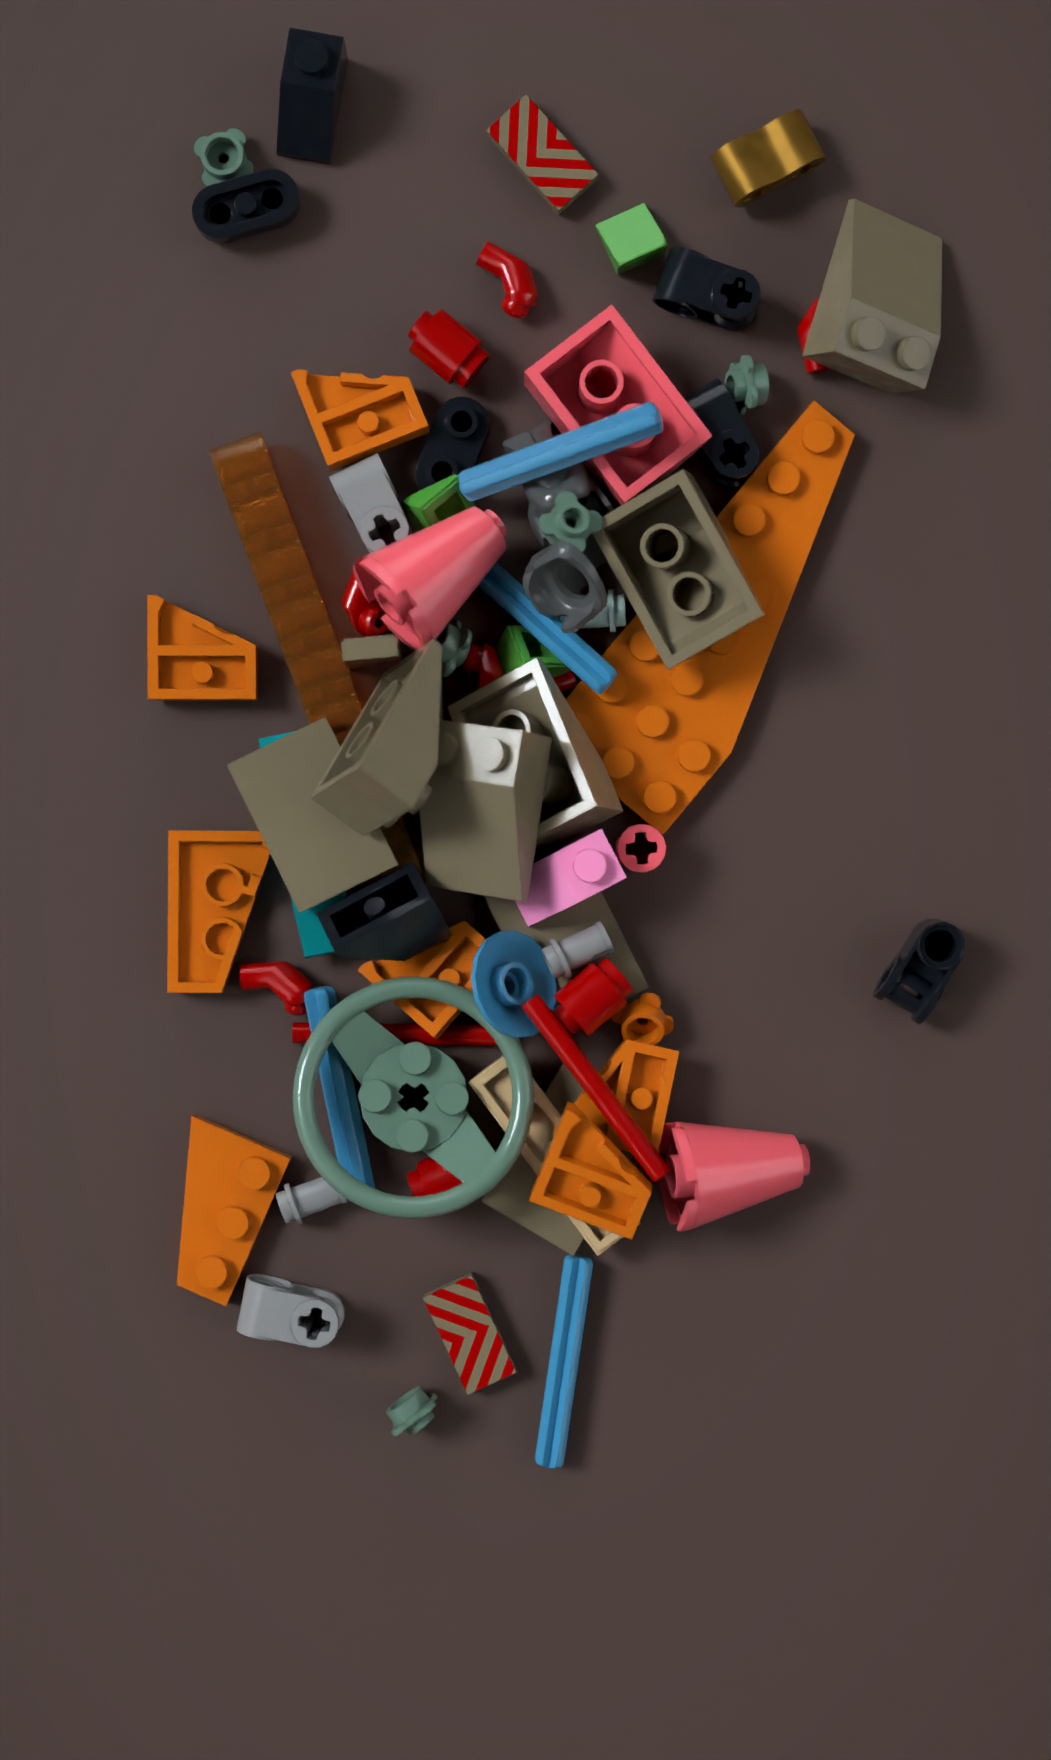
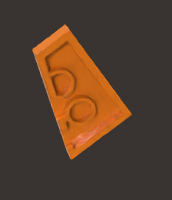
[167,830,271,993]
[177,1114,292,1306]

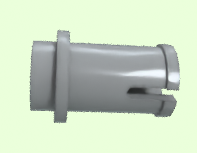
[541,921,614,979]
[275,1177,347,1225]

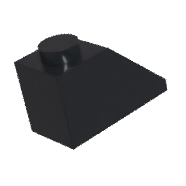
[276,28,348,165]
[316,862,453,961]

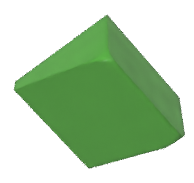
[595,203,668,276]
[400,474,476,532]
[495,625,570,678]

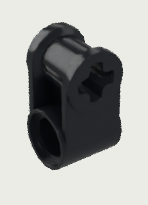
[652,247,761,331]
[684,378,759,489]
[873,918,966,1024]

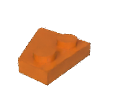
[290,369,430,472]
[147,595,258,701]
[358,921,486,1039]
[552,1039,679,1153]
[529,1102,652,1240]

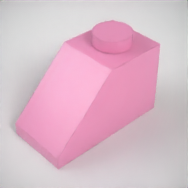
[515,828,627,927]

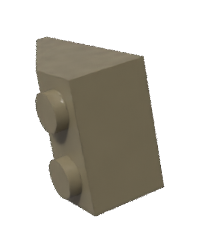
[802,198,942,394]
[592,469,765,670]
[311,639,442,836]
[447,657,623,857]
[419,720,552,902]

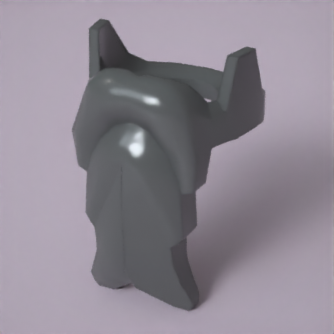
[502,419,614,548]
[522,533,608,633]

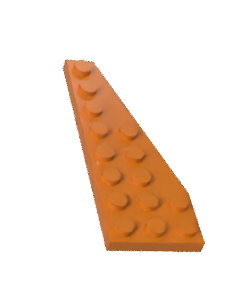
[566,400,855,835]

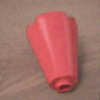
[353,506,508,650]
[657,1121,810,1231]

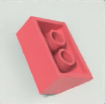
[524,304,712,507]

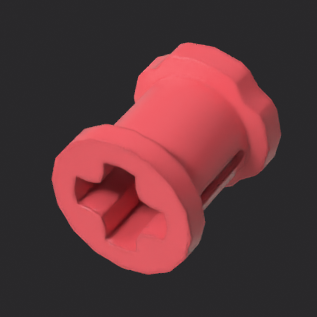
[615,824,666,873]

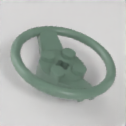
[293,976,534,1219]

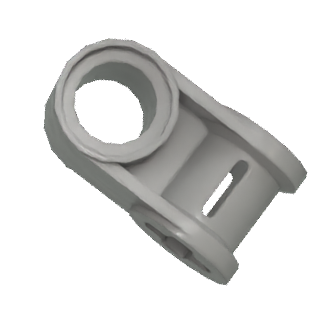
[329,453,412,553]
[237,1274,345,1348]

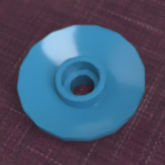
[471,930,557,1038]

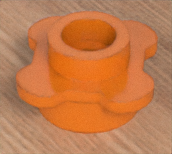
[611,993,674,1045]

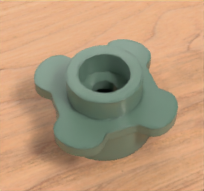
[194,128,254,187]
[724,355,769,415]
[538,491,603,552]
[435,619,472,677]
[386,1386,438,1436]

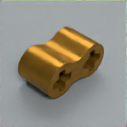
[710,109,826,208]

